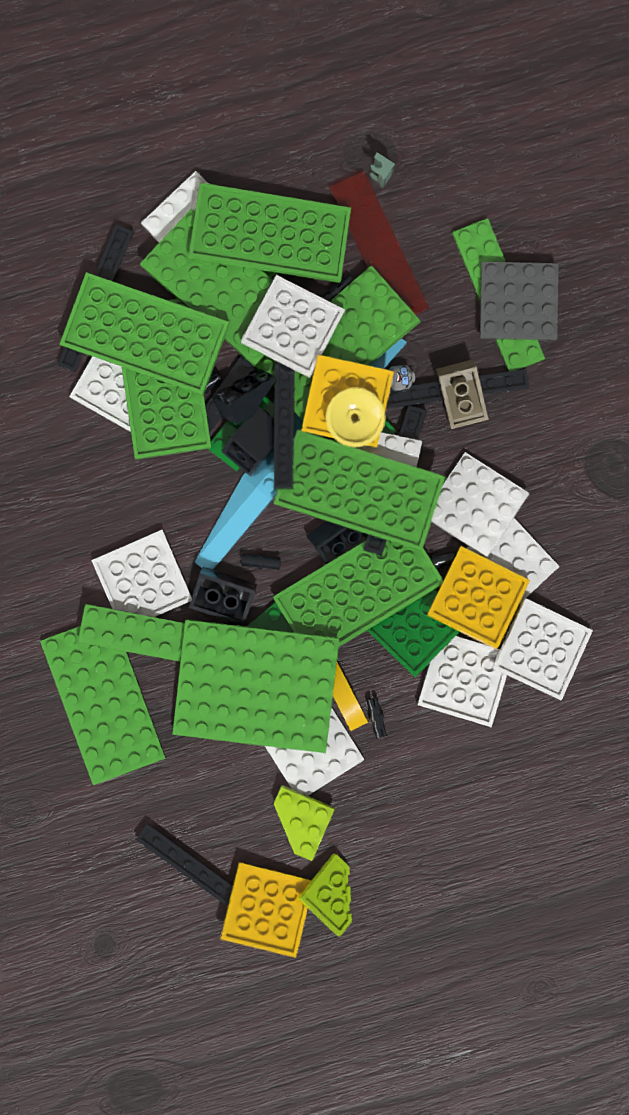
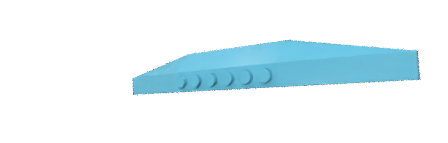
[195,338,407,570]

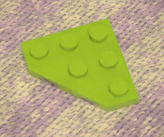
[274,785,335,861]
[298,854,352,937]

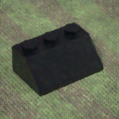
[306,521,368,564]
[189,567,257,626]

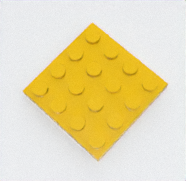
[301,355,394,447]
[427,546,530,649]
[220,863,311,958]

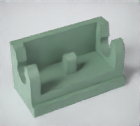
[370,153,395,188]

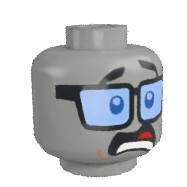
[389,365,415,391]

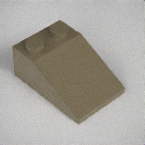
[436,360,488,429]

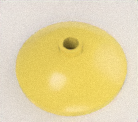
[326,388,385,447]

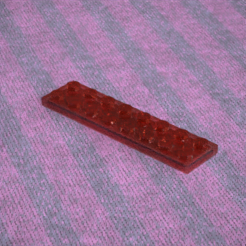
[330,171,429,315]

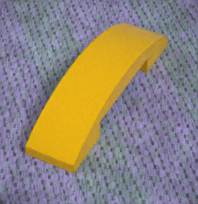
[333,663,368,731]

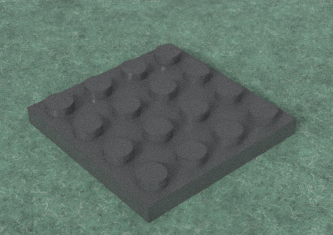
[480,262,558,341]

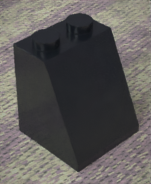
[222,407,274,477]

